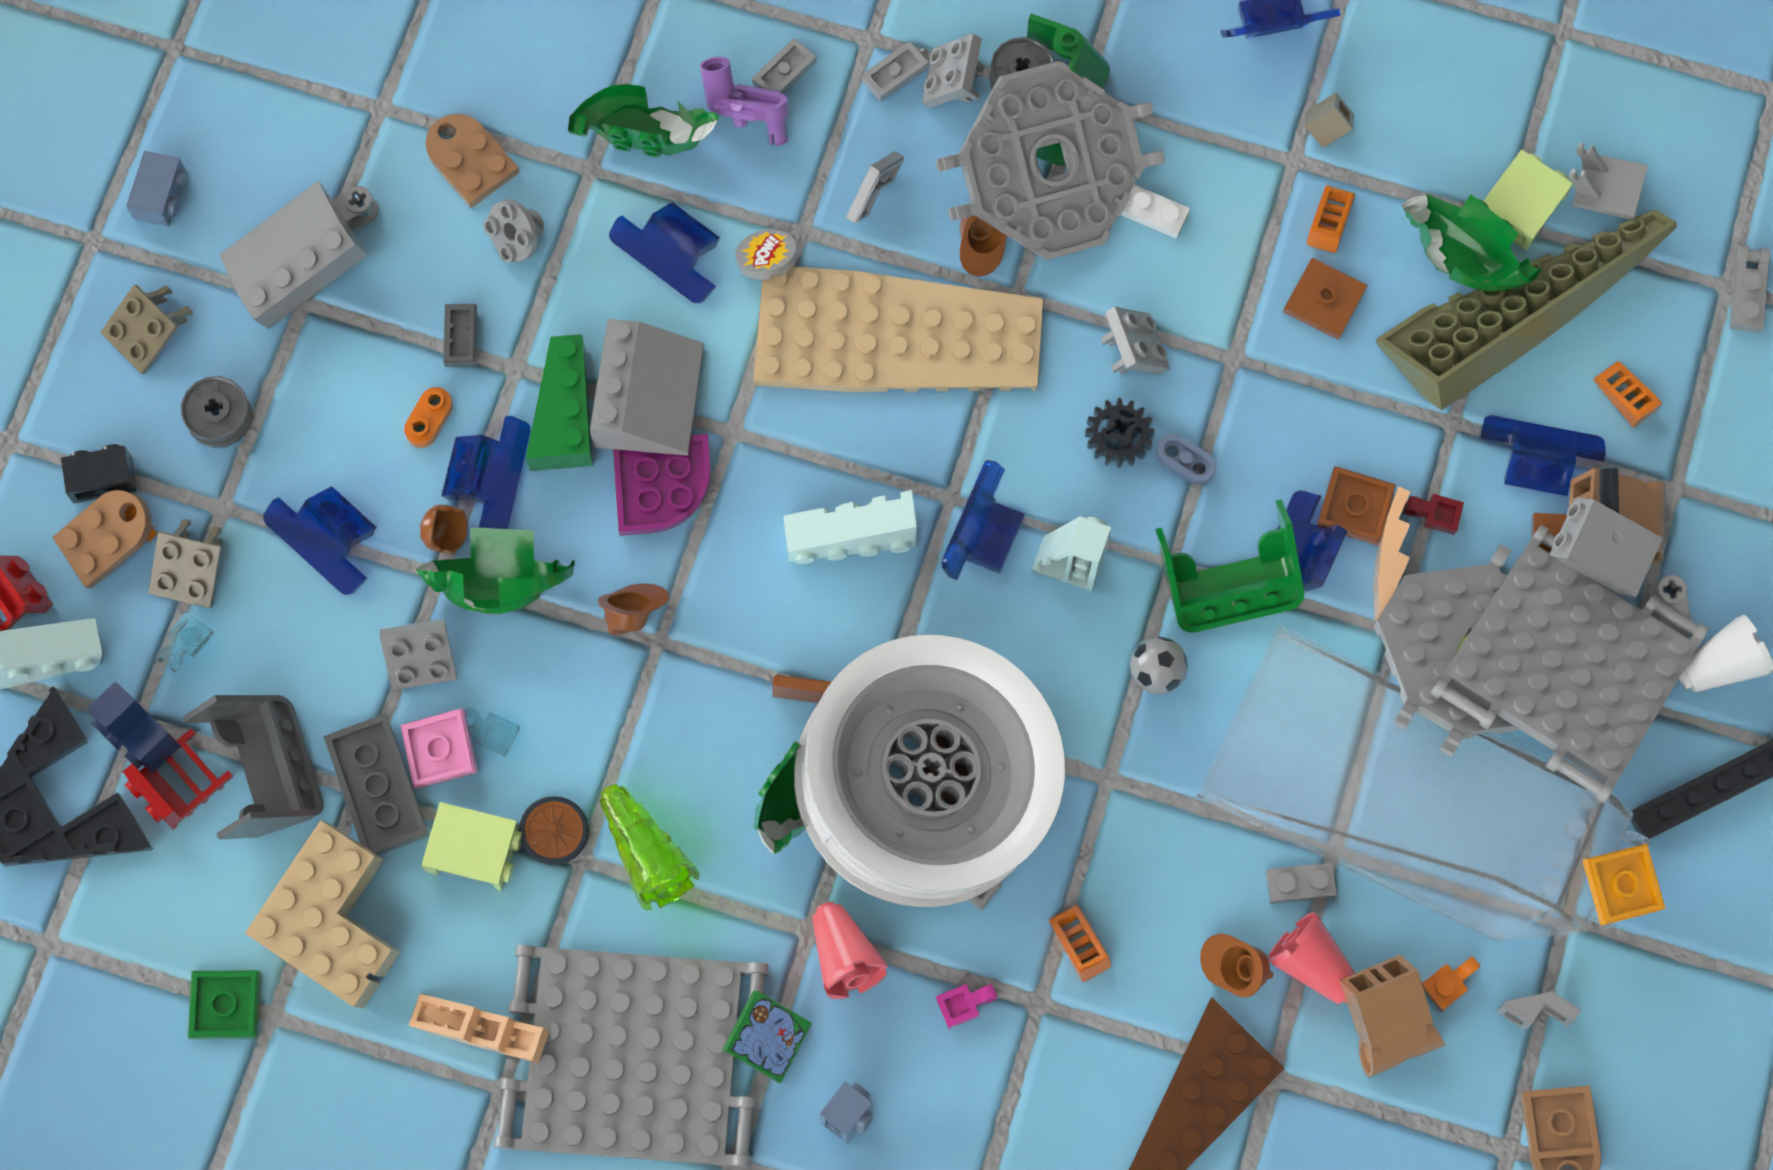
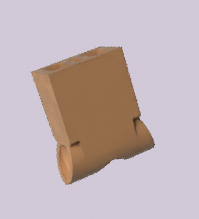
[1569,468,1666,562]
[1339,955,1445,1077]

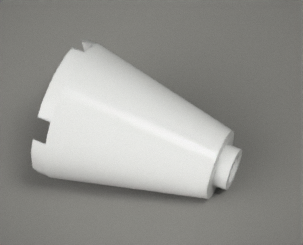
[1679,614,1773,693]

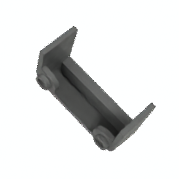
[183,695,323,839]

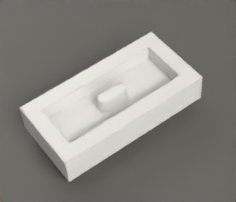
[1120,185,1190,239]

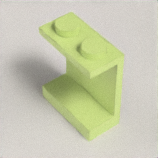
[1484,149,1573,251]
[421,802,523,891]

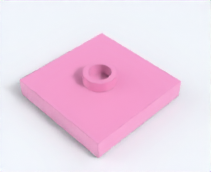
[401,708,478,789]

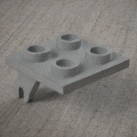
[1569,143,1648,220]

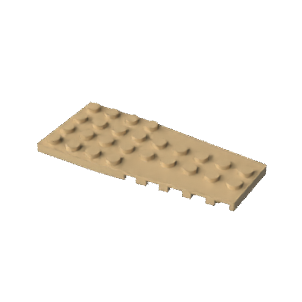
[753,267,1043,392]

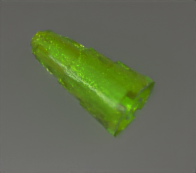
[599,784,700,910]

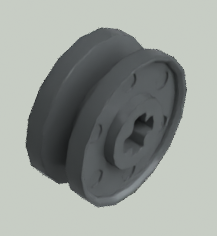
[989,37,1054,89]
[181,376,252,448]

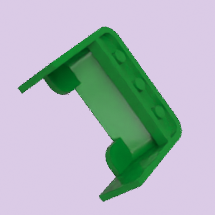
[1026,13,1110,166]
[1155,499,1304,633]

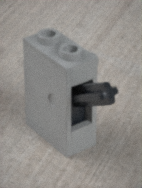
[1549,467,1663,597]

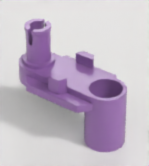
[700,56,789,146]

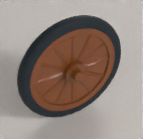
[519,796,589,865]

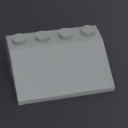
[219,181,368,329]
[590,319,704,456]

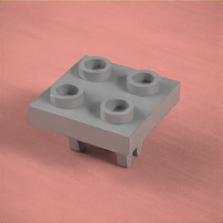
[922,33,985,108]
[1101,307,1170,374]
[380,619,457,690]

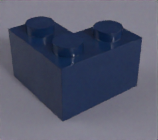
[86,681,181,774]

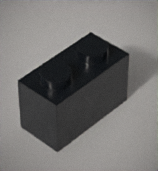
[61,444,137,504]

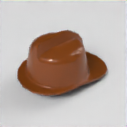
[959,215,1007,277]
[598,583,669,635]
[1200,933,1274,998]

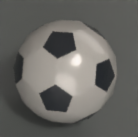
[1130,636,1188,695]

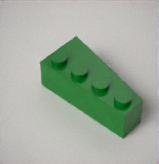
[526,334,593,471]

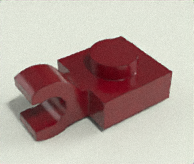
[1403,493,1464,535]

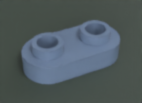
[1156,434,1216,485]

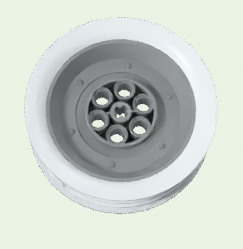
[794,635,1065,907]

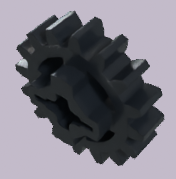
[1085,398,1154,468]

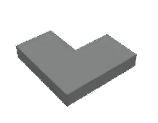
[846,151,904,223]

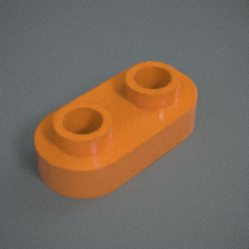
[404,387,453,448]

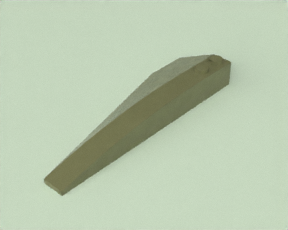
[1376,209,1677,410]

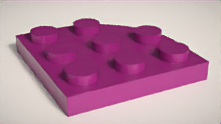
[613,434,711,536]

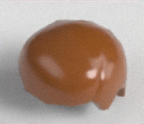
[420,504,468,554]

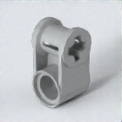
[332,186,378,231]
[1650,575,1691,637]

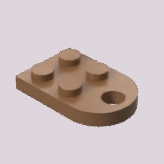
[425,114,520,208]
[52,490,151,588]
[1520,1085,1601,1170]

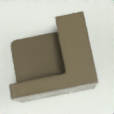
[1305,92,1354,147]

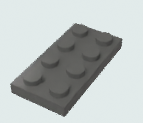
[323,714,429,855]

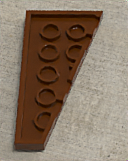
[1129,997,1285,1170]

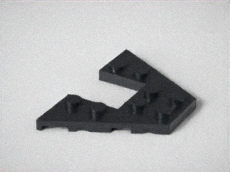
[0,686,154,867]

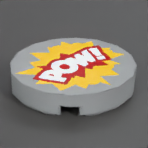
[735,229,798,280]

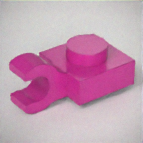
[935,984,997,1029]

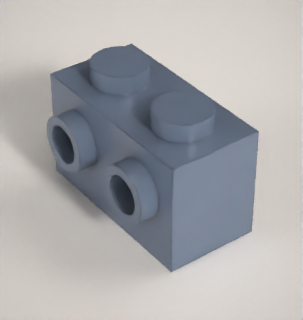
[820,1081,873,1144]

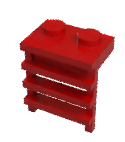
[0,555,53,631]
[122,728,233,830]

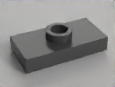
[443,304,478,367]

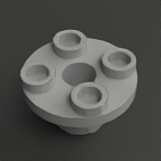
[483,199,544,263]

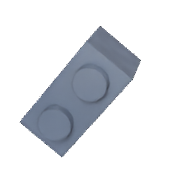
[126,151,188,227]

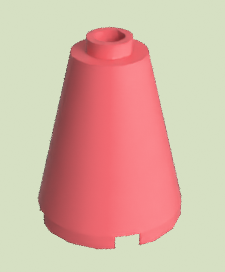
[812,902,888,999]
[1268,912,1355,1004]

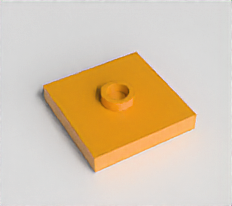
[1582,844,1666,925]

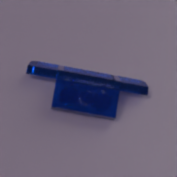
[1220,0,1341,39]
[609,202,720,304]
[1480,415,1606,496]
[441,416,531,529]
[941,460,1025,580]
[263,486,377,595]
[1277,490,1348,591]

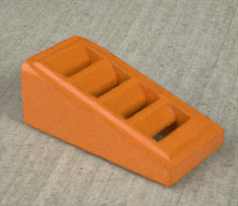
[1307,185,1355,253]
[1593,361,1662,428]
[1049,904,1111,982]

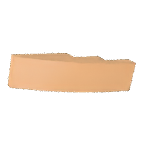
[1373,487,1411,621]
[409,994,549,1064]

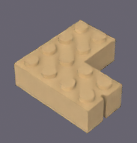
[245,820,401,1008]

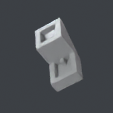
[1496,992,1581,1030]

